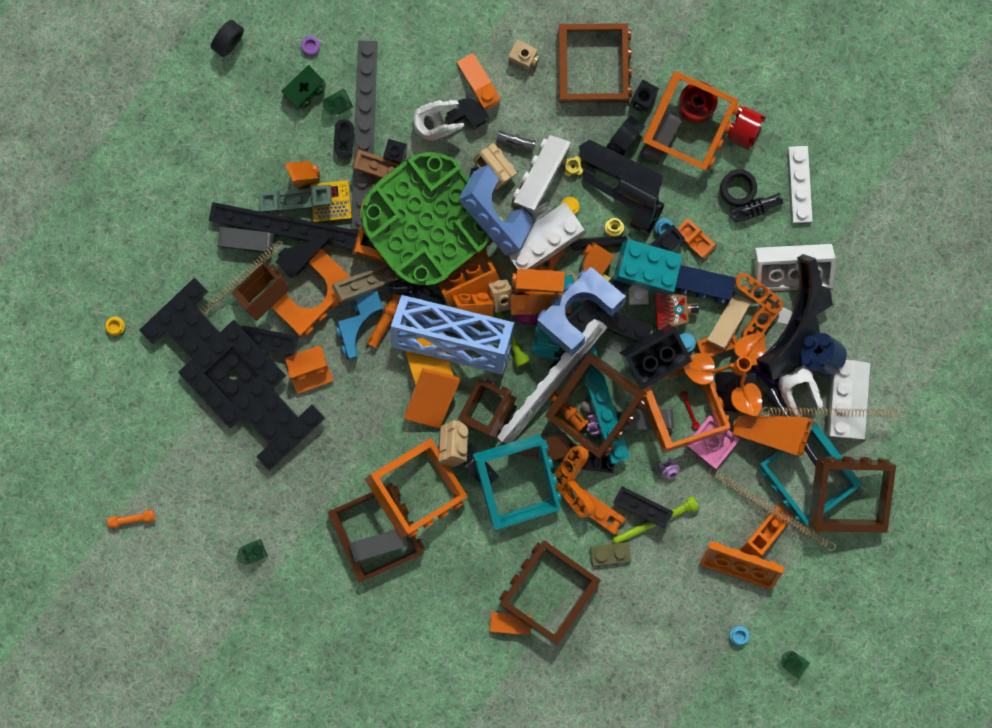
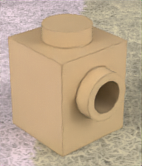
[508,40,539,70]
[488,280,513,313]

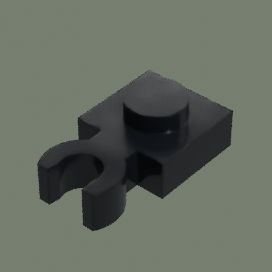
[412,285,446,305]

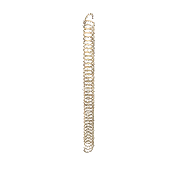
[199,241,282,314]
[761,407,907,418]
[709,468,836,551]

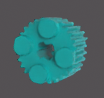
[531,326,561,361]

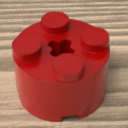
[677,82,718,124]
[727,106,766,151]

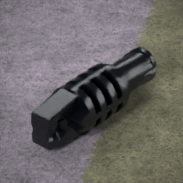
[730,193,784,223]

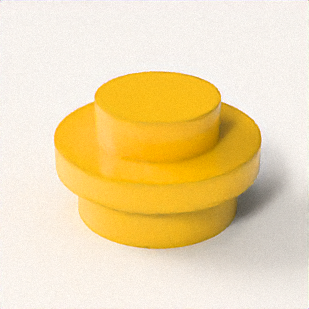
[561,197,579,215]
[105,317,125,336]

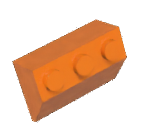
[437,249,500,308]

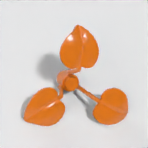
[683,333,766,417]

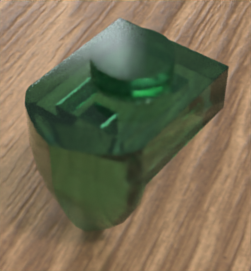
[322,89,353,116]
[236,539,268,565]
[781,650,810,680]

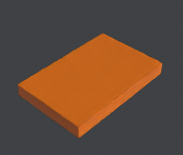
[403,368,460,428]

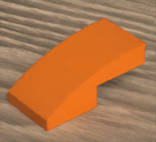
[677,218,717,260]
[490,612,532,635]

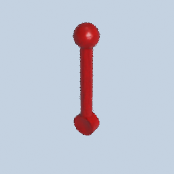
[680,391,700,429]

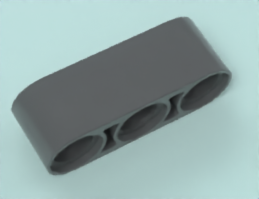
[641,109,683,166]
[217,227,274,253]
[617,409,674,431]
[349,529,409,562]

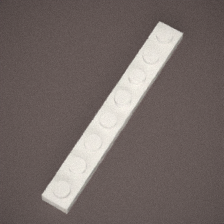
[497,319,607,443]

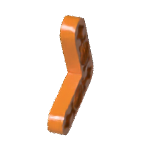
[735,273,783,337]
[555,445,594,518]

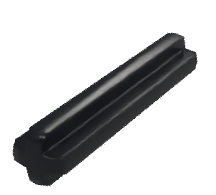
[571,235,627,250]

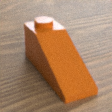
[457,53,500,111]
[285,161,321,189]
[580,242,614,303]
[511,294,571,315]
[739,504,793,557]

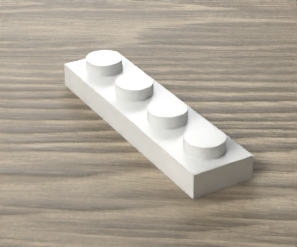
[788,146,812,223]

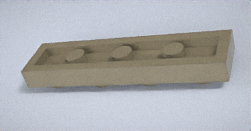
[332,264,403,303]

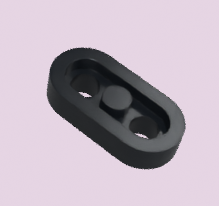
[334,119,354,158]

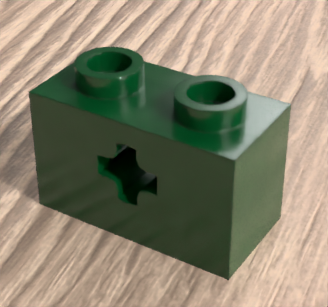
[281,65,326,110]

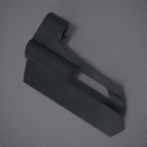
[579,139,665,235]

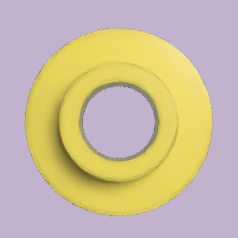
[605,218,624,237]

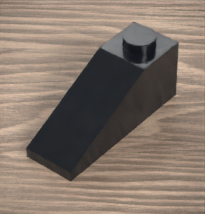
[275,234,335,278]

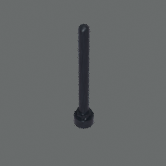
[764,387,818,467]

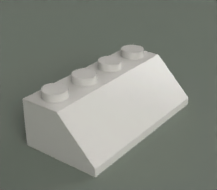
[512,135,571,215]
[508,202,586,270]
[754,244,836,292]
[826,360,870,440]

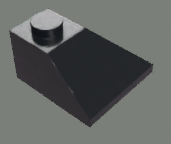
[715,372,756,412]

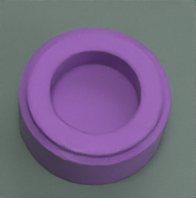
[301,36,320,56]

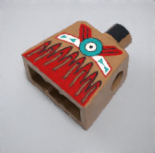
[654,293,699,330]

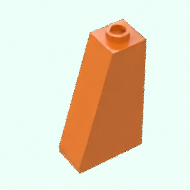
[732,416,814,456]

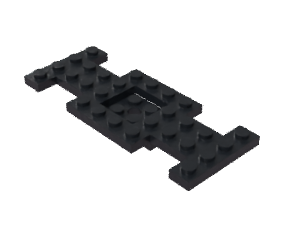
[139,277,326,471]

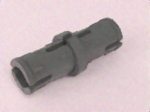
[496,130,536,152]

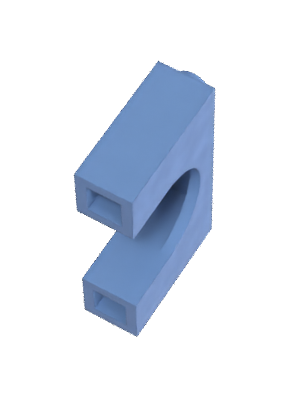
[458,165,534,255]
[537,267,626,357]

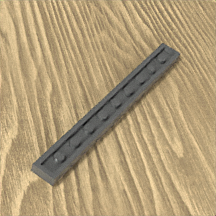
[351,40,378,230]

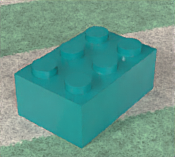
[613,239,683,295]

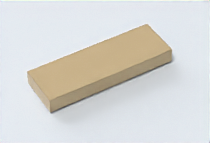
[707,294,752,350]

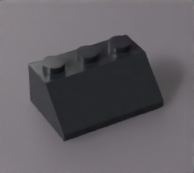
[619,324,692,390]

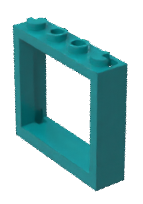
[758,422,862,526]
[473,434,562,530]

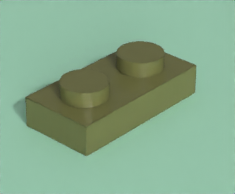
[590,542,631,566]

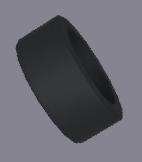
[210,20,244,57]
[720,169,757,207]

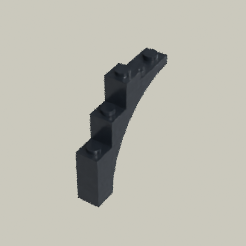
[756,254,833,380]

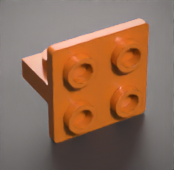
[285,346,333,394]

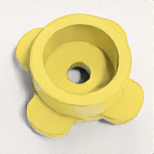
[563,156,583,177]

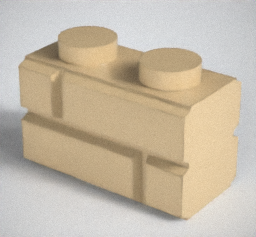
[472,143,517,190]
[439,420,468,467]

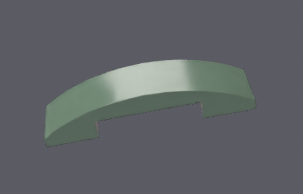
[259,185,332,212]

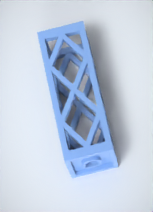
[391,295,514,375]

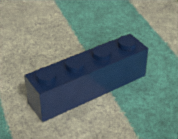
[675,265,736,304]

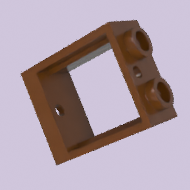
[231,262,290,321]
[457,379,517,439]

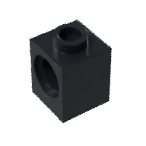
[630,79,659,112]
[383,139,408,164]

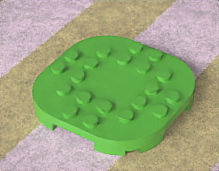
[360,152,490,285]

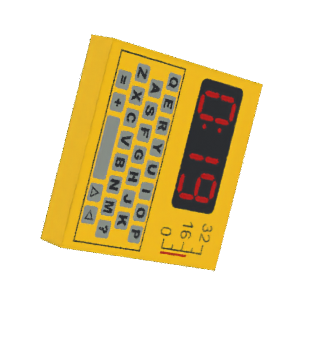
[310,180,352,222]

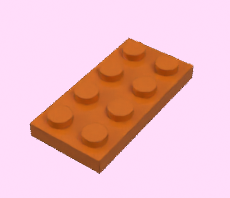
[699,541,784,590]

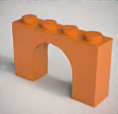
[272,249,350,337]
[512,269,565,295]

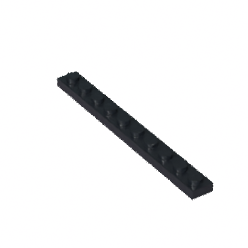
[209,202,375,250]

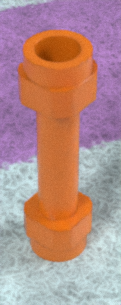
[107,510,156,529]

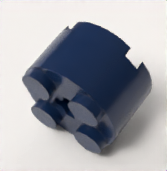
[801,333,847,376]

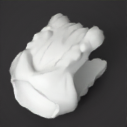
[413,100,464,141]
[779,365,823,417]

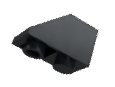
[571,451,615,473]

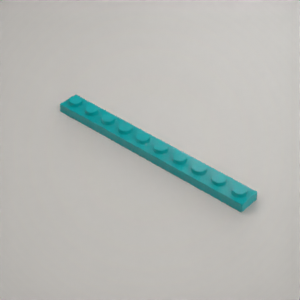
[557,274,630,464]

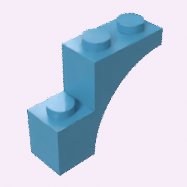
[336,290,383,359]

